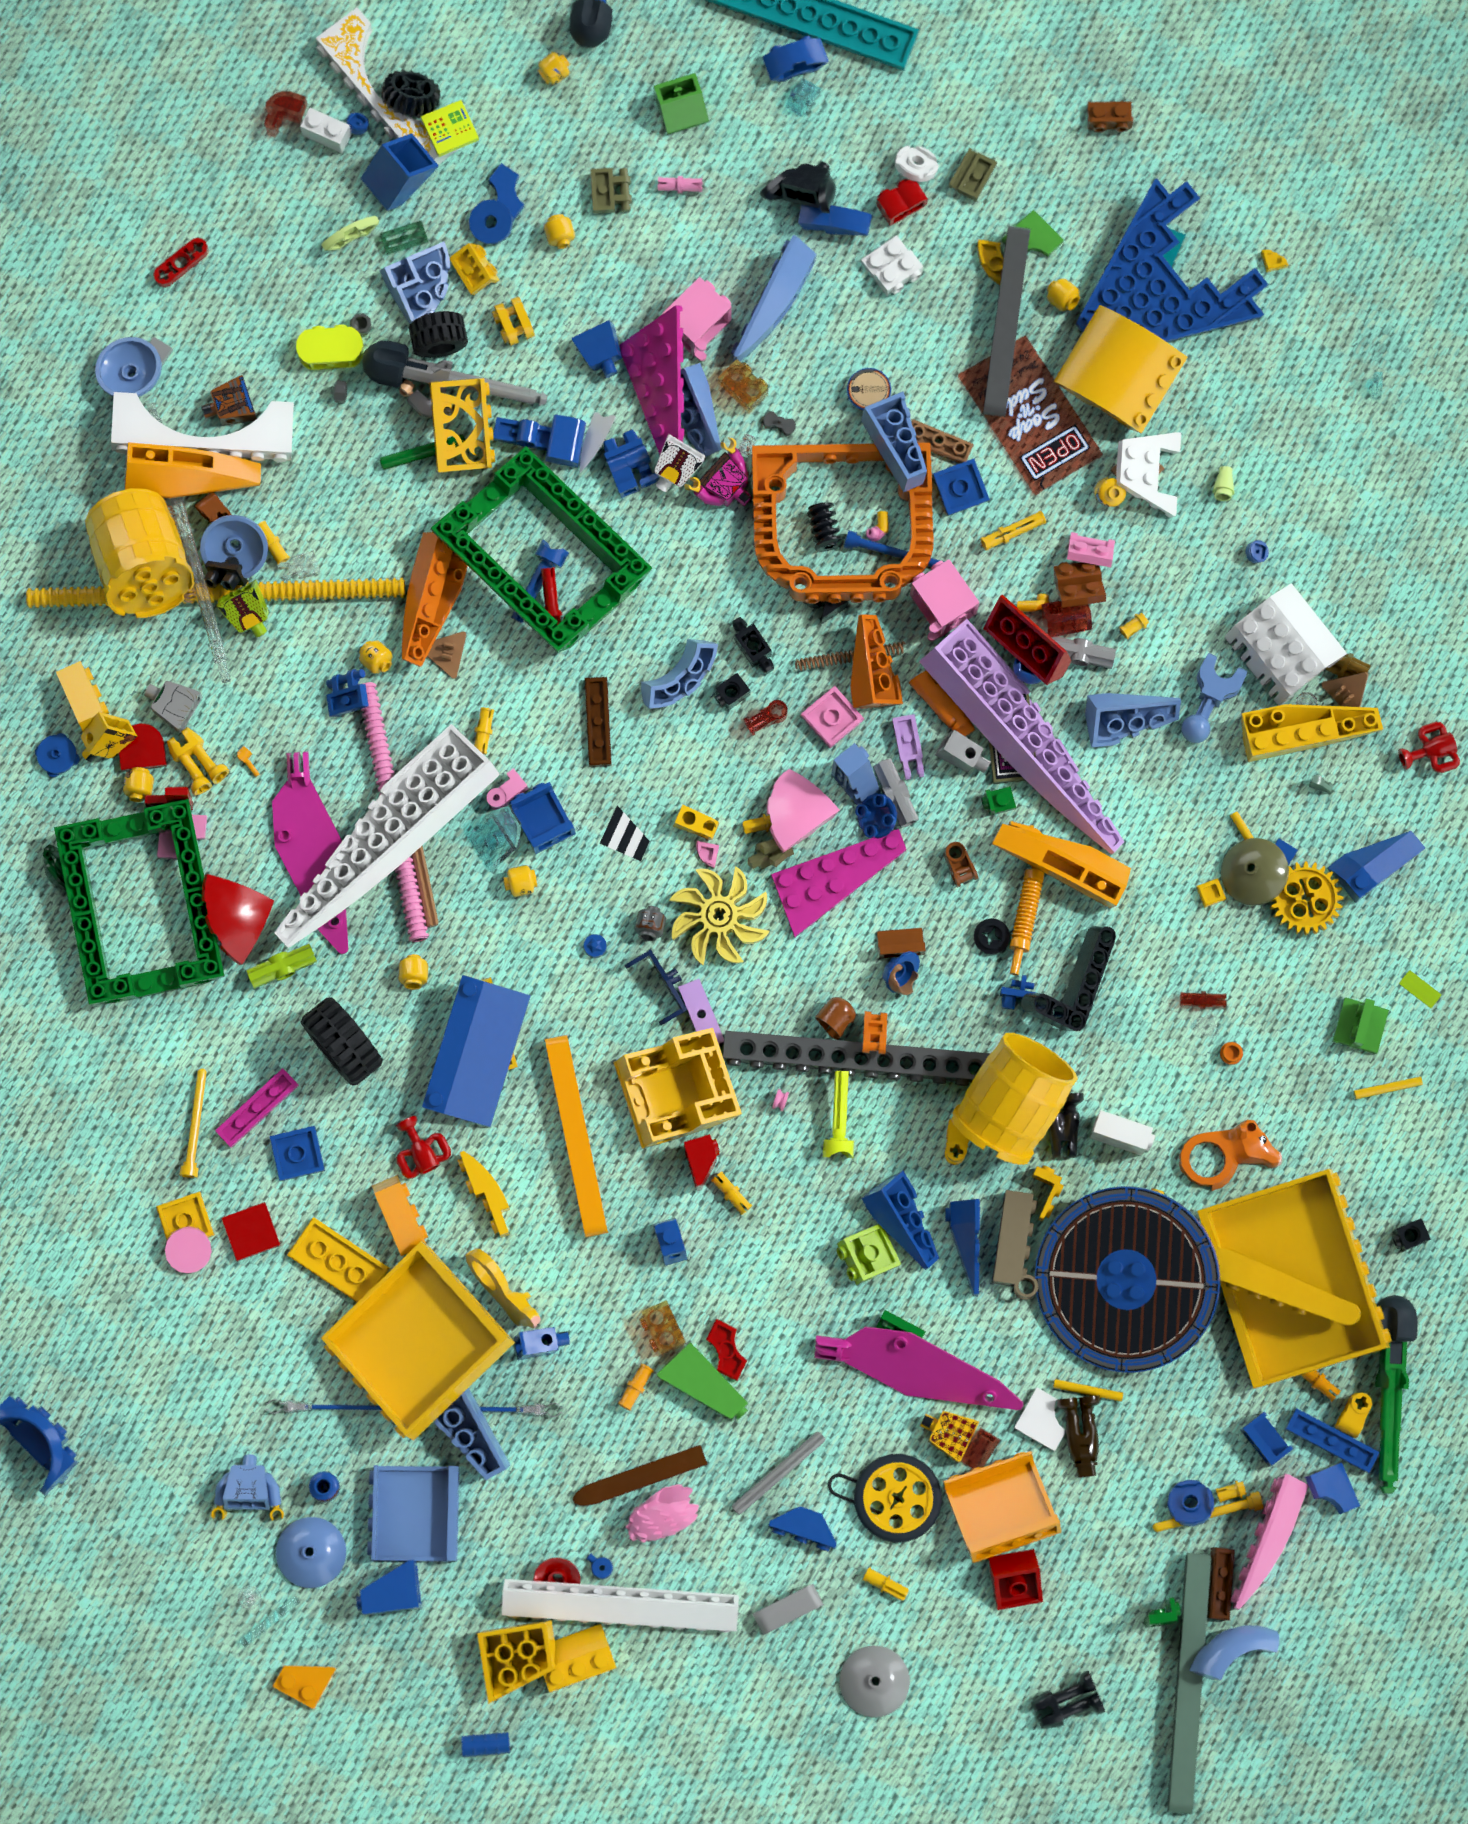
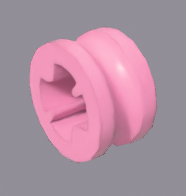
[772,1089,789,1112]

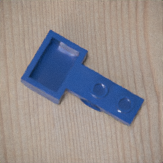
[493,414,586,468]

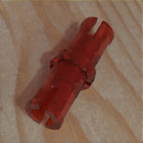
[1180,991,1227,1009]

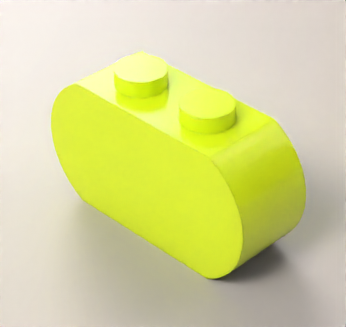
[296,325,364,370]

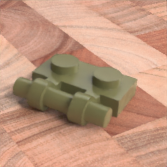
[591,168,632,214]

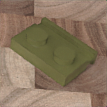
[949,148,997,202]

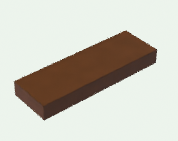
[1207,1547,1235,1620]

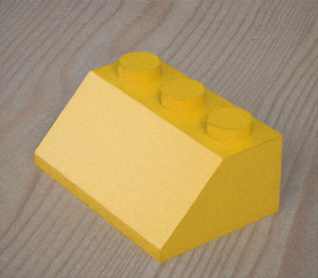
[544,1624,617,1693]

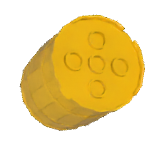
[85,488,195,618]
[951,1033,1078,1165]

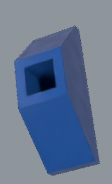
[768,1506,837,1552]

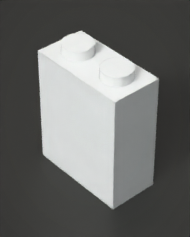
[1089,1110,1155,1156]

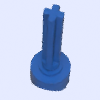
[511,539,569,623]

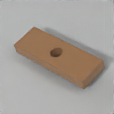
[911,419,974,463]

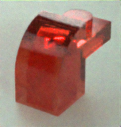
[264,91,308,138]

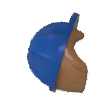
[883,951,920,995]

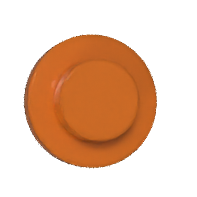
[1220,1042,1243,1065]

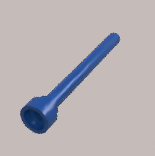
[844,530,944,567]

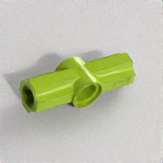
[246,944,317,989]

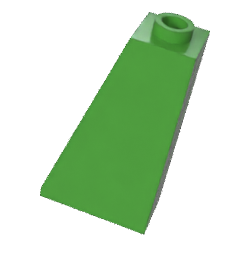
[657,1342,748,1420]

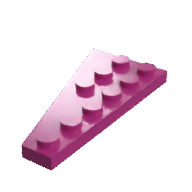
[771,829,907,938]

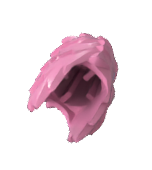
[626,1484,699,1543]

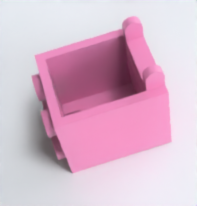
[662,277,732,362]
[910,559,980,641]

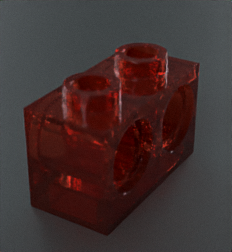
[1041,601,1092,637]

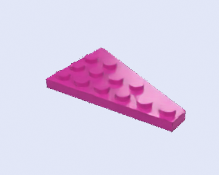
[619,305,684,455]

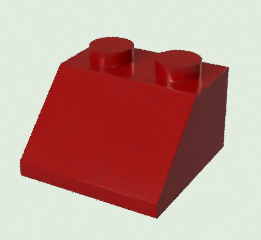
[684,1134,720,1192]
[988,1549,1043,1611]

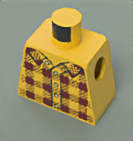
[920,1411,979,1463]

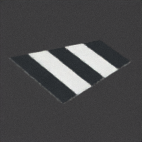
[599,805,650,861]

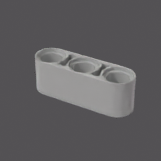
[753,1584,824,1635]

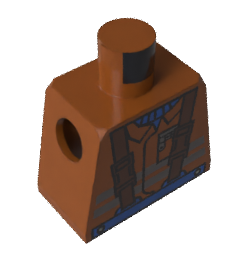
[201,375,257,425]

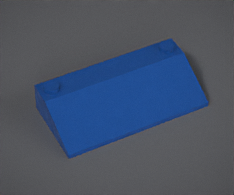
[422,975,531,1127]

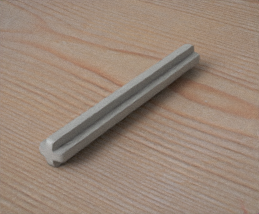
[732,1432,825,1515]

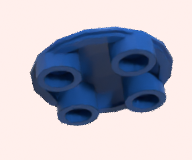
[855,793,897,838]

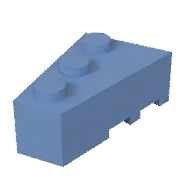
[831,743,881,806]

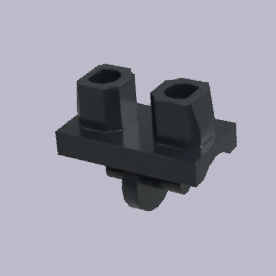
[204,556,248,591]

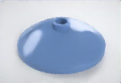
[95,337,162,397]
[200,515,268,578]
[276,1517,346,1588]

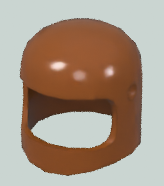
[815,997,856,1040]

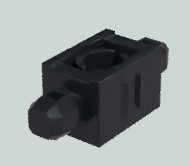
[732,617,774,674]

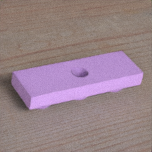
[678,979,724,1045]

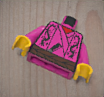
[684,437,752,507]

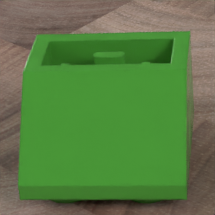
[654,73,709,135]

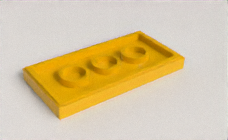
[287,1217,390,1302]

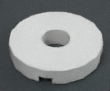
[895,146,939,182]

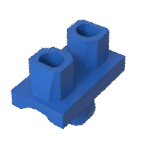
[1000,975,1037,1012]

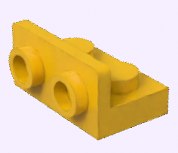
[449,243,500,295]

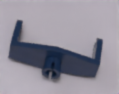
[624,949,687,1025]

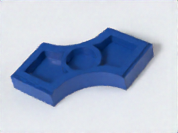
[489,163,524,221]

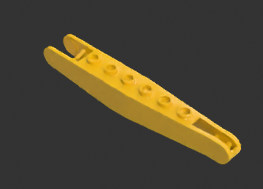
[1214,1246,1361,1326]

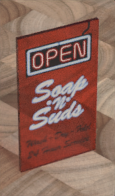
[958,335,1103,495]

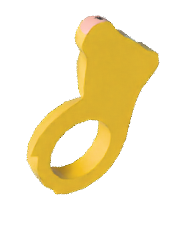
[465,1248,541,1329]

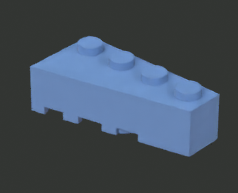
[861,391,927,492]

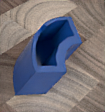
[762,36,829,82]

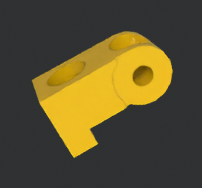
[673,804,719,840]

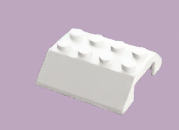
[1224,583,1347,706]

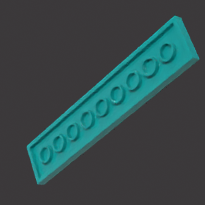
[705,0,919,71]

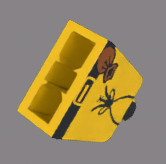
[81,712,137,762]

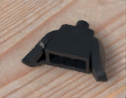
[760,161,836,214]

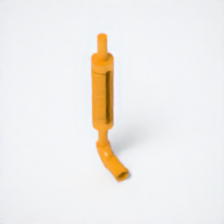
[1008,820,1045,976]

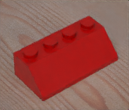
[983,595,1071,685]

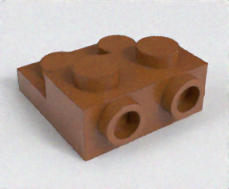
[1054,562,1106,608]

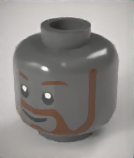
[634,906,666,941]

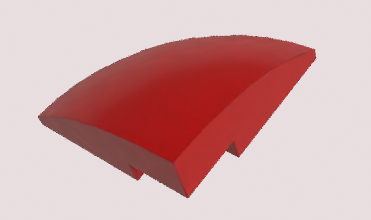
[202,874,274,965]

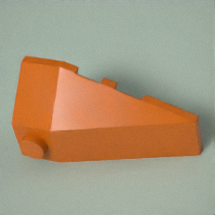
[850,614,903,709]

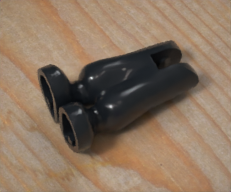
[1048,1093,1084,1158]

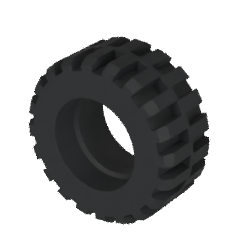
[301,997,383,1086]

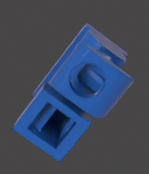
[603,429,660,498]

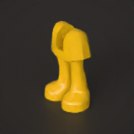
[167,727,230,795]

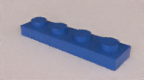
[1285,1408,1380,1473]

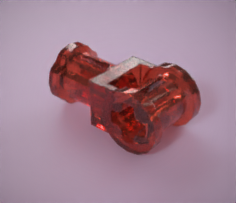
[743,700,788,736]

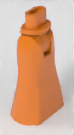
[908,670,976,737]

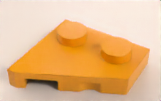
[273,1666,336,1709]

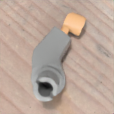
[400,379,455,419]

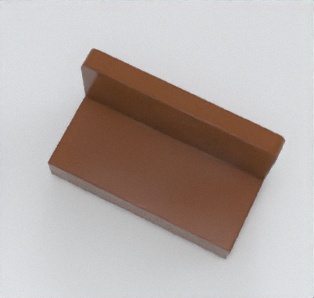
[877,928,926,959]

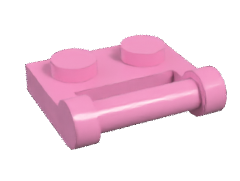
[1067,532,1115,568]

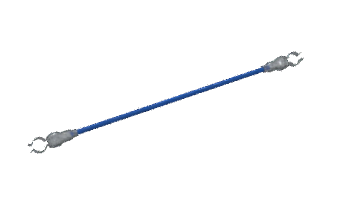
[265,1399,563,1417]

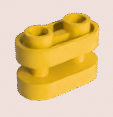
[492,296,535,346]

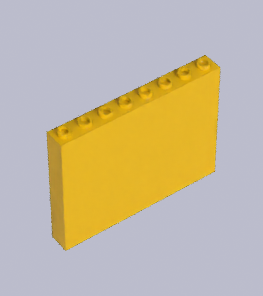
[1197,1169,1392,1389]

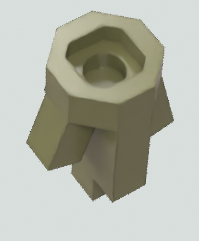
[748,839,794,869]

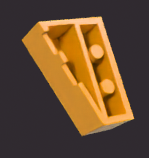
[372,1175,428,1256]

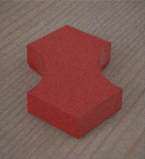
[706,1319,748,1381]

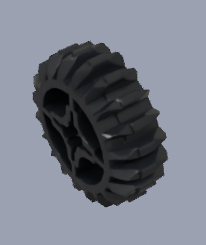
[381,69,441,119]

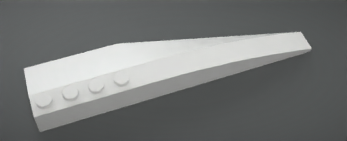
[274,724,500,948]

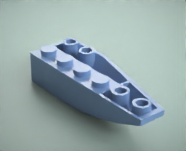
[731,235,816,364]

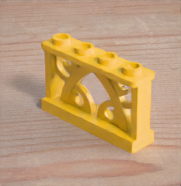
[429,378,495,472]

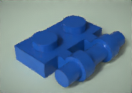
[326,669,369,717]

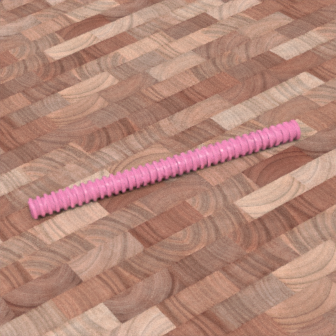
[361,682,429,942]

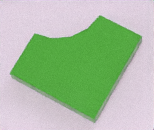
[1002,210,1064,257]

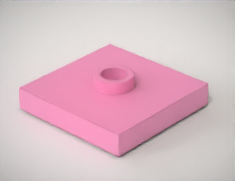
[801,686,864,749]

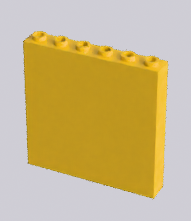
[321,1241,515,1440]

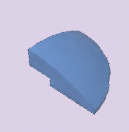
[379,242,450,324]

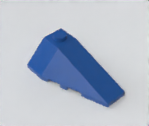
[861,1171,939,1270]

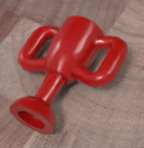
[1398,722,1460,773]
[396,1115,451,1179]

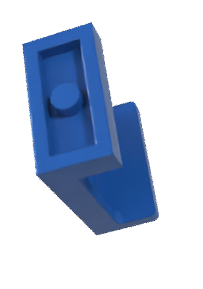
[510,782,576,854]

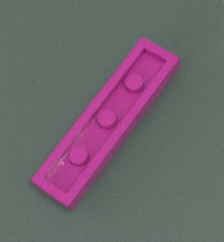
[215,1068,299,1148]

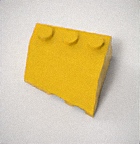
[477,1620,555,1704]

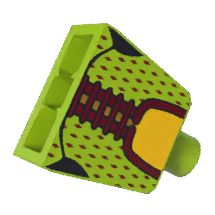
[217,579,269,638]

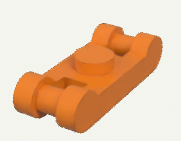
[862,1011,887,1054]

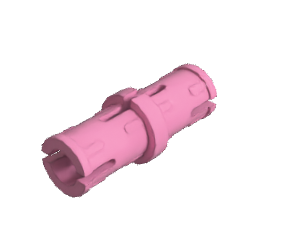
[658,176,703,193]

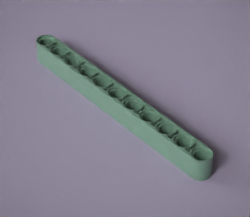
[1167,1552,1211,1814]

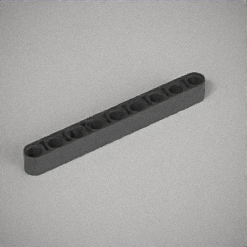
[983,226,1030,417]

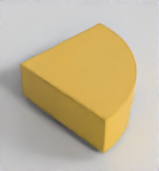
[1261,249,1288,273]

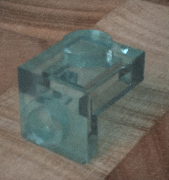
[786,78,821,117]

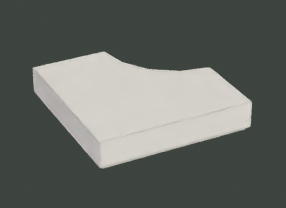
[1014,1388,1066,1451]

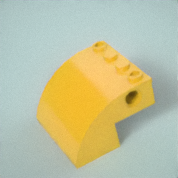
[1053,305,1188,434]
[613,1028,742,1149]

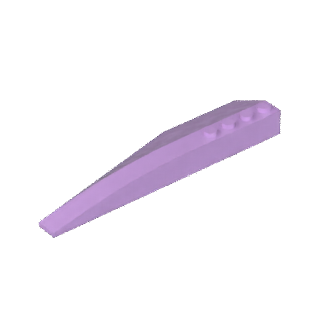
[919,619,1124,854]

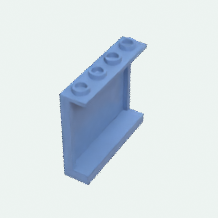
[367,1465,459,1562]

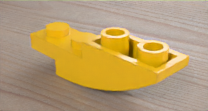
[458,1151,510,1238]

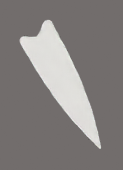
[580,412,615,473]

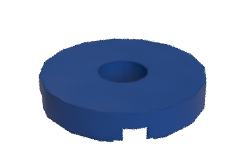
[469,200,513,244]
[1168,1480,1214,1527]

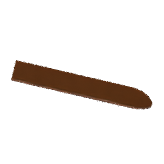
[573,1445,708,1506]

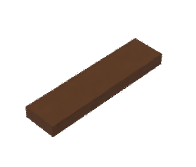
[585,677,612,767]

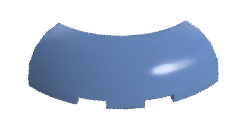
[641,639,718,708]
[1190,1625,1279,1680]

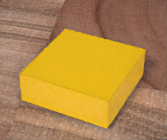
[1196,878,1226,908]

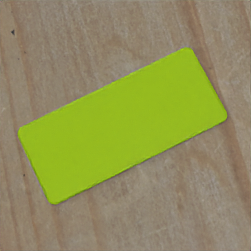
[1399,970,1441,1008]

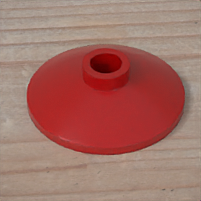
[534,1558,581,1584]

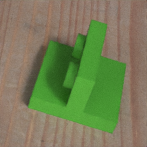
[1332,997,1389,1054]

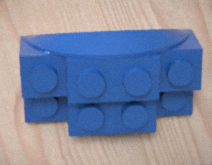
[0,1395,79,1496]

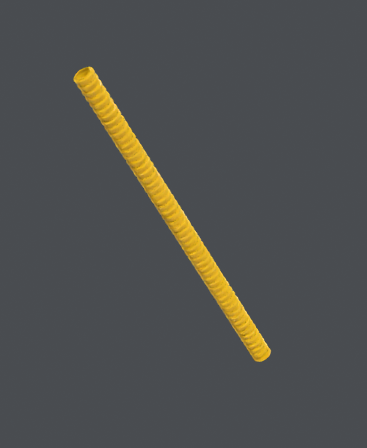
[26,577,405,608]

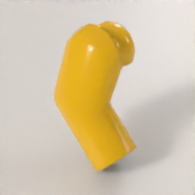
[1017,593,1050,612]

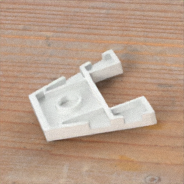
[1116,432,1181,518]

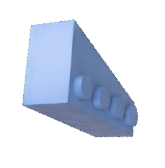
[434,1388,510,1480]

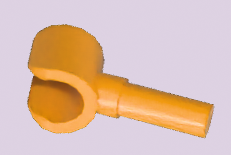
[237,746,260,777]

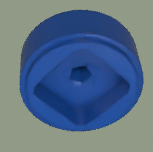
[346,113,369,135]
[1245,540,1269,564]
[584,934,607,958]

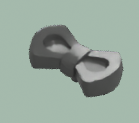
[763,411,796,436]

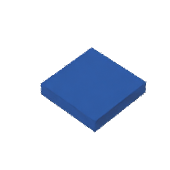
[932,458,990,516]
[270,1126,325,1182]

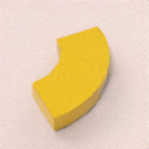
[977,239,1004,285]

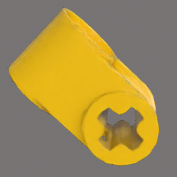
[945,1119,969,1165]
[1335,1393,1372,1439]

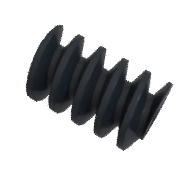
[807,502,842,552]

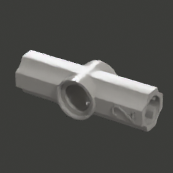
[1050,635,1116,669]
[873,759,919,828]

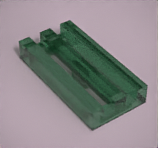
[380,220,429,255]

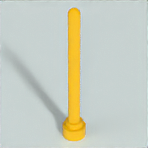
[179,1068,207,1178]
[1153,1491,1264,1532]

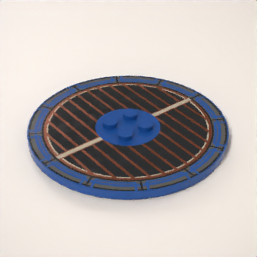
[1035,1186,1220,1372]

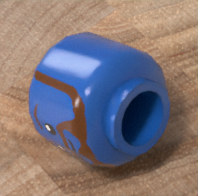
[309,1471,340,1503]

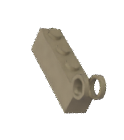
[992,1190,1038,1300]

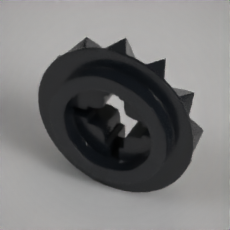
[974,918,1010,955]

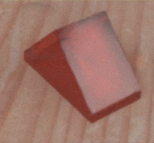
[961,1428,1000,1469]

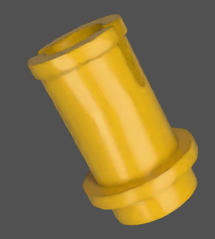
[1119,613,1149,639]
[1215,1481,1247,1503]

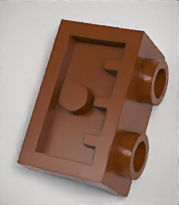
[1087,101,1134,132]

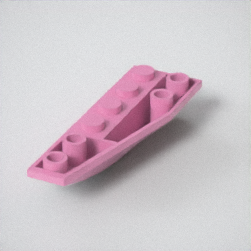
[1231,1474,1308,1610]

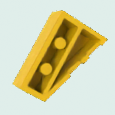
[56,661,109,732]

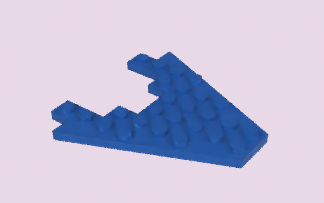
[1075,178,1269,342]

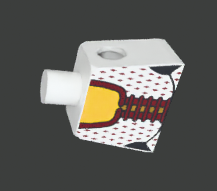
[654,434,705,492]

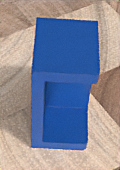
[1240,1411,1293,1467]

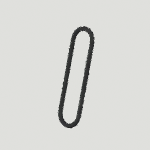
[828,1473,903,1520]

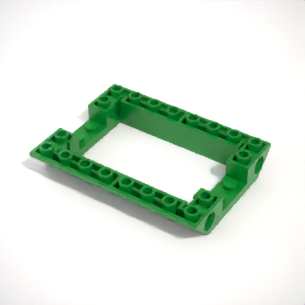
[430,447,652,653]
[54,799,225,1005]

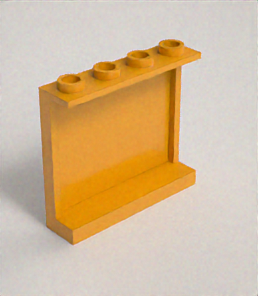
[943,1451,1062,1563]

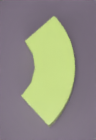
[321,216,379,251]

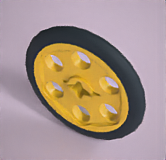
[854,1454,942,1543]

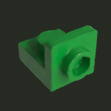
[981,786,1016,816]

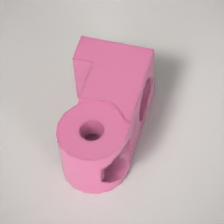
[487,768,529,811]

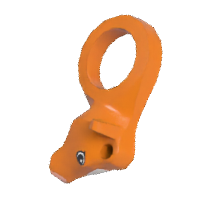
[1179,1120,1282,1191]

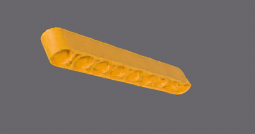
[545,1035,608,1238]

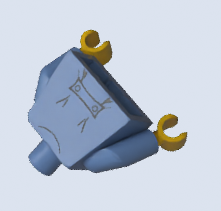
[211,1454,284,1521]

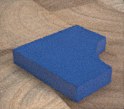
[1305,1463,1360,1515]

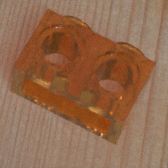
[718,359,768,414]
[639,1300,686,1356]

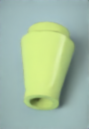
[1212,466,1235,501]

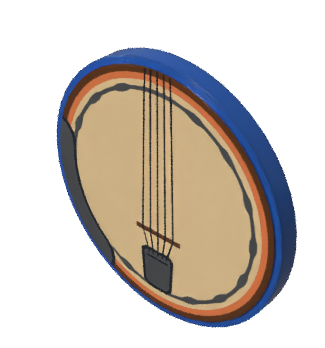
[847,368,891,411]

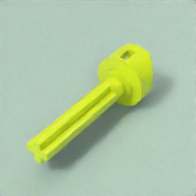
[822,1071,854,1158]

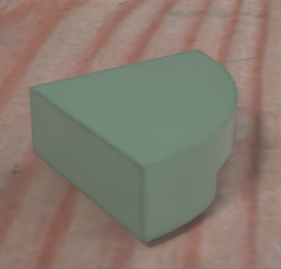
[1309,774,1333,794]

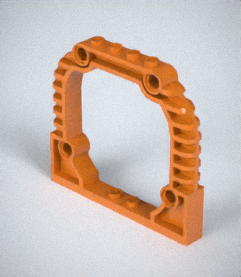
[752,443,934,604]

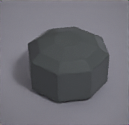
[350,313,372,336]
[332,380,347,403]

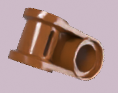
[194,492,232,523]
[944,842,978,888]

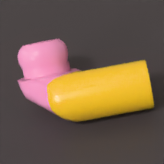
[866,511,889,541]

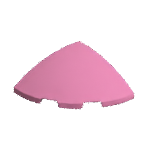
[767,769,840,853]

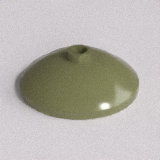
[1221,838,1289,905]

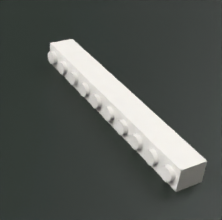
[502,1579,739,1633]

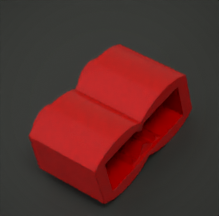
[876,178,928,226]

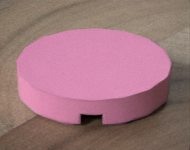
[165,1226,212,1273]

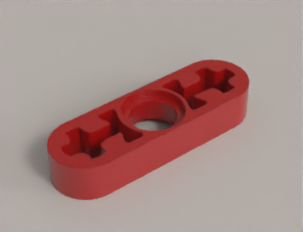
[154,238,209,288]

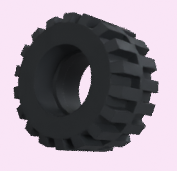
[409,311,468,358]

